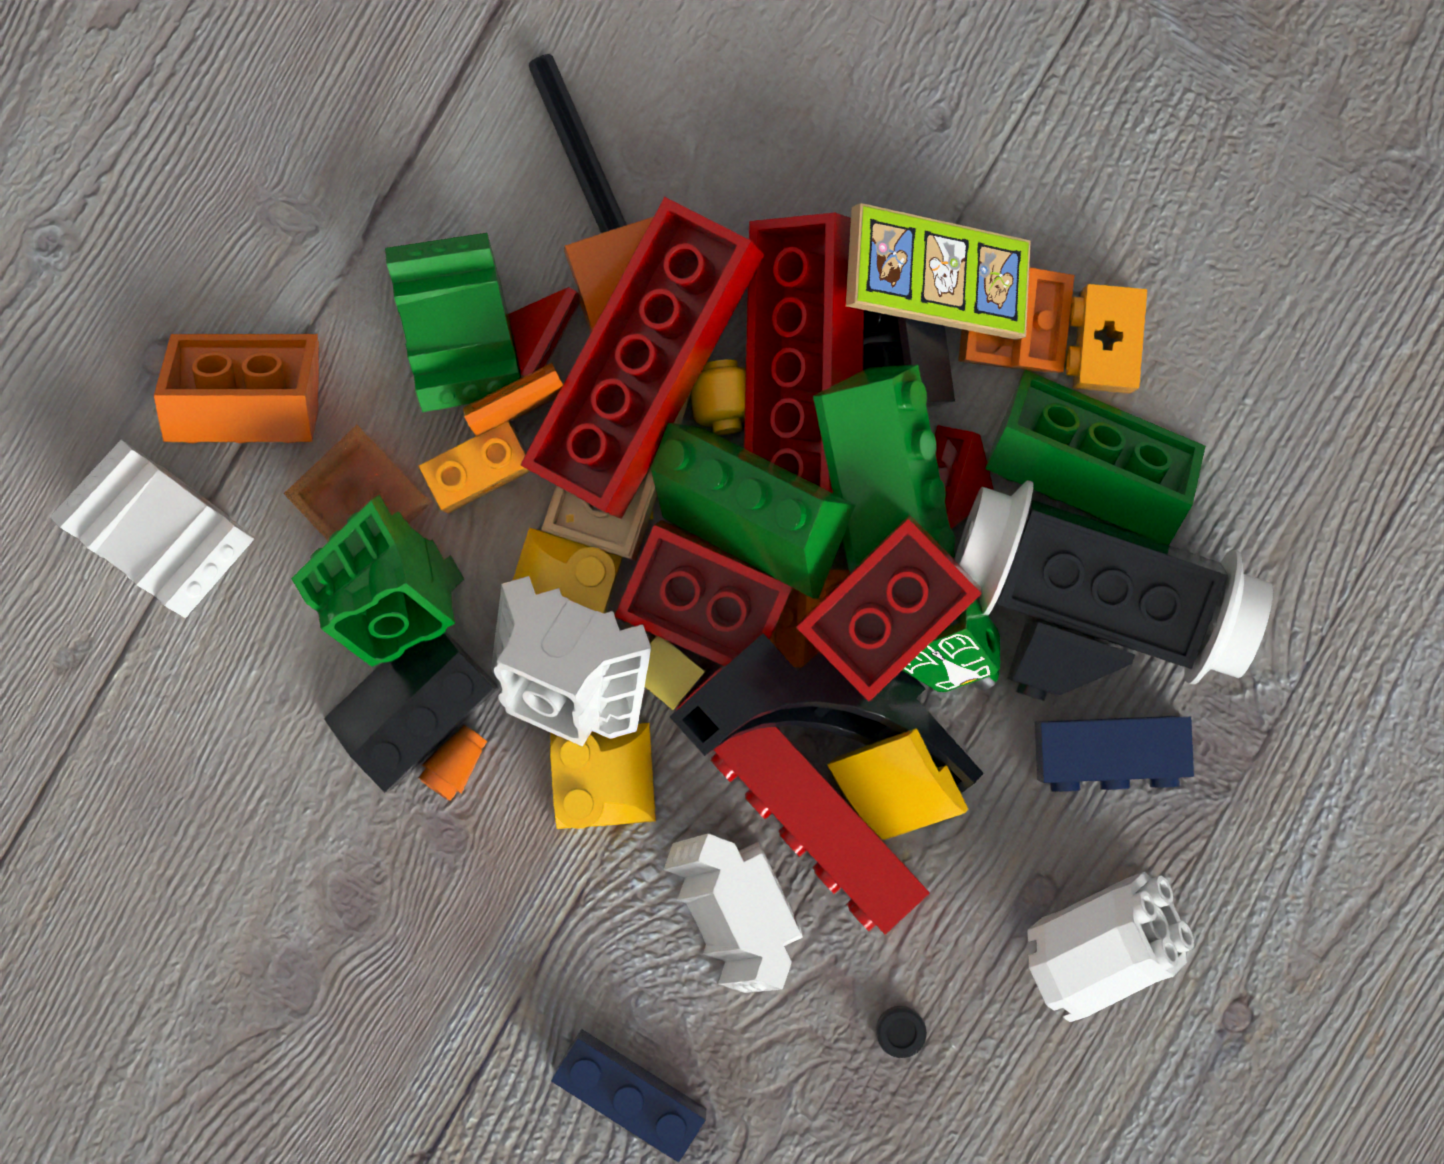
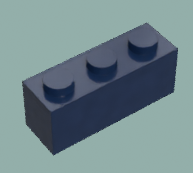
[1034,715,1194,792]
[551,1029,706,1163]

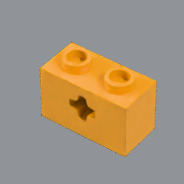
[1066,284,1147,394]
[419,421,531,514]

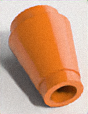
[418,725,487,801]

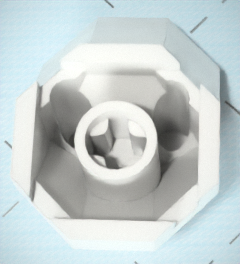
[1027,872,1194,1022]

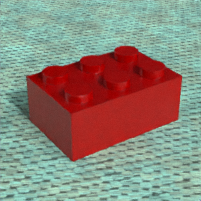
[796,515,982,701]
[615,520,793,666]

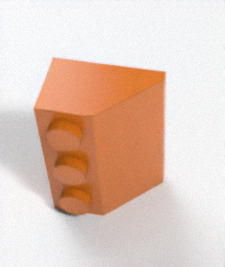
[154,334,319,443]

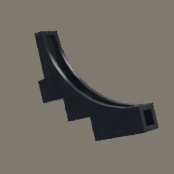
[670,633,984,793]

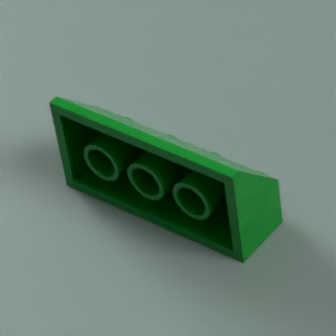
[813,365,956,573]
[985,370,1206,545]
[651,423,856,599]

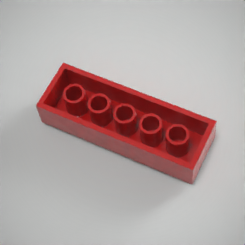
[520,197,764,519]
[744,212,864,493]
[676,667,930,935]

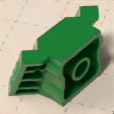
[385,233,522,412]
[291,494,464,667]

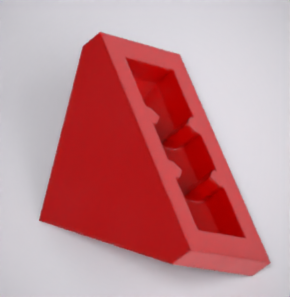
[508,287,580,377]
[934,425,994,529]

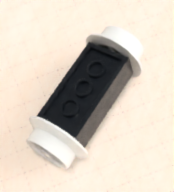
[954,480,1273,685]

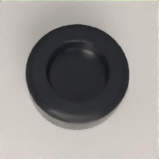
[876,1006,927,1058]

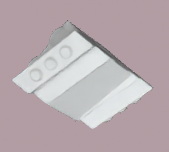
[50,440,254,618]
[491,576,651,746]
[663,834,803,993]

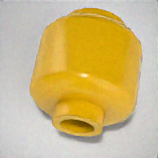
[690,359,746,435]

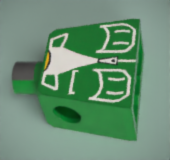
[903,599,1000,692]

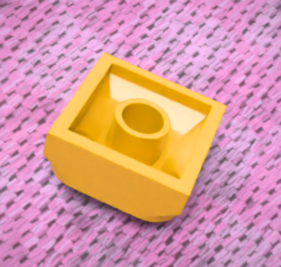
[512,527,623,613]
[550,723,656,829]

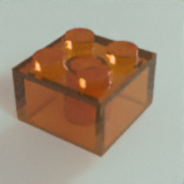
[283,425,433,542]

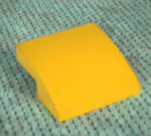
[828,728,968,840]

